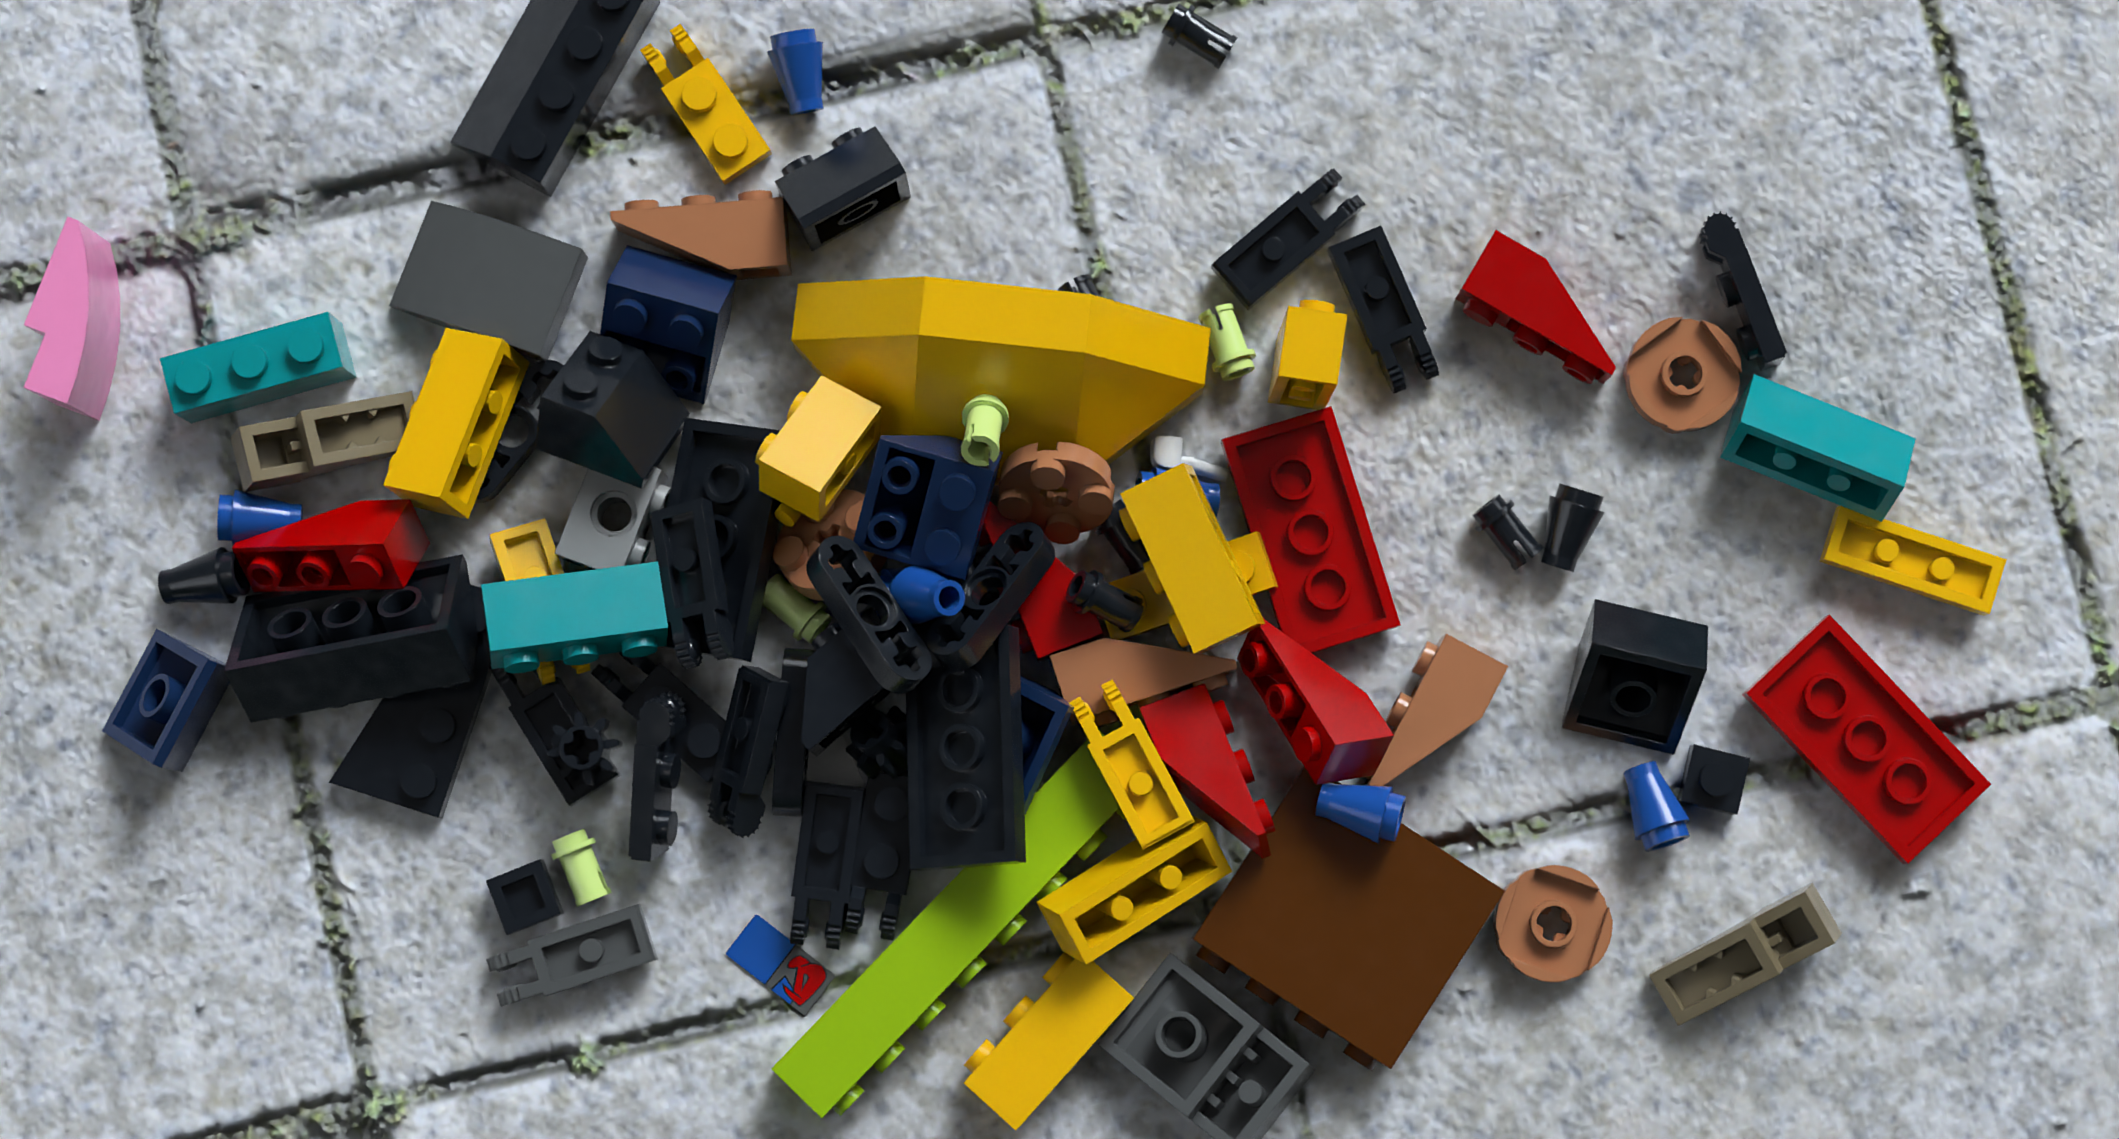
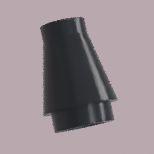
[1541,483,1605,572]
[158,547,250,604]

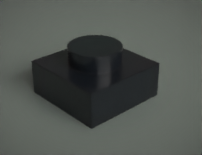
[1677,744,1750,815]
[486,859,564,935]

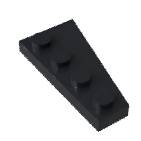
[329,584,492,819]

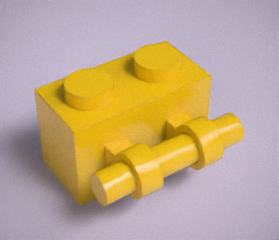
[755,375,881,527]

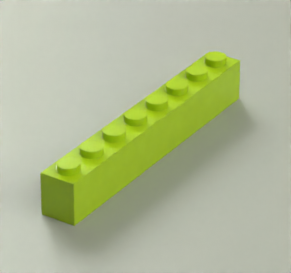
[771,729,1125,1118]

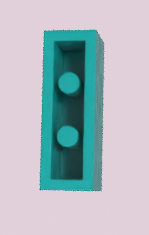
[160,312,357,424]
[1720,374,1916,522]
[481,561,668,673]

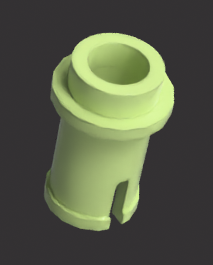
[1198,303,1256,381]
[961,394,1009,466]
[763,573,832,644]
[551,829,612,907]

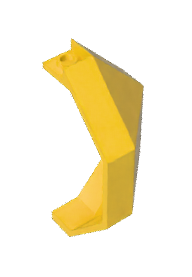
[791,276,1211,492]

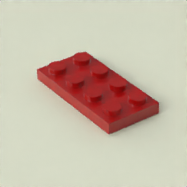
[1221,406,1401,653]
[1742,614,1991,864]

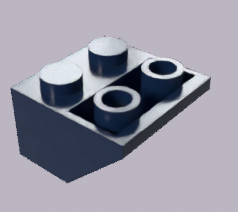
[600,245,737,404]
[853,435,1003,580]

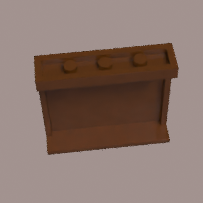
[1191,765,1505,1071]

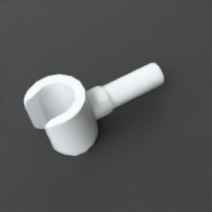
[1150,436,1229,483]

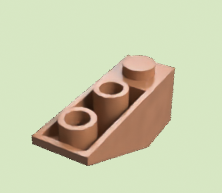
[610,190,792,280]
[1364,634,1508,786]
[1050,638,1238,728]

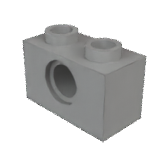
[555,468,672,570]

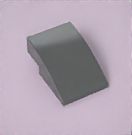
[389,201,588,362]
[1098,952,1316,1139]

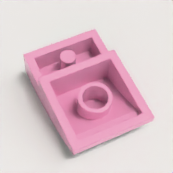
[23,217,120,421]

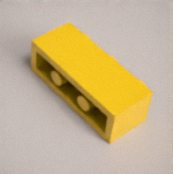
[1267,300,1348,410]
[383,328,530,519]
[1119,463,1265,654]
[1036,816,1232,965]
[964,952,1134,1131]

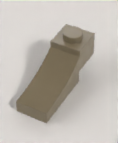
[230,391,415,492]
[1649,882,1842,1026]

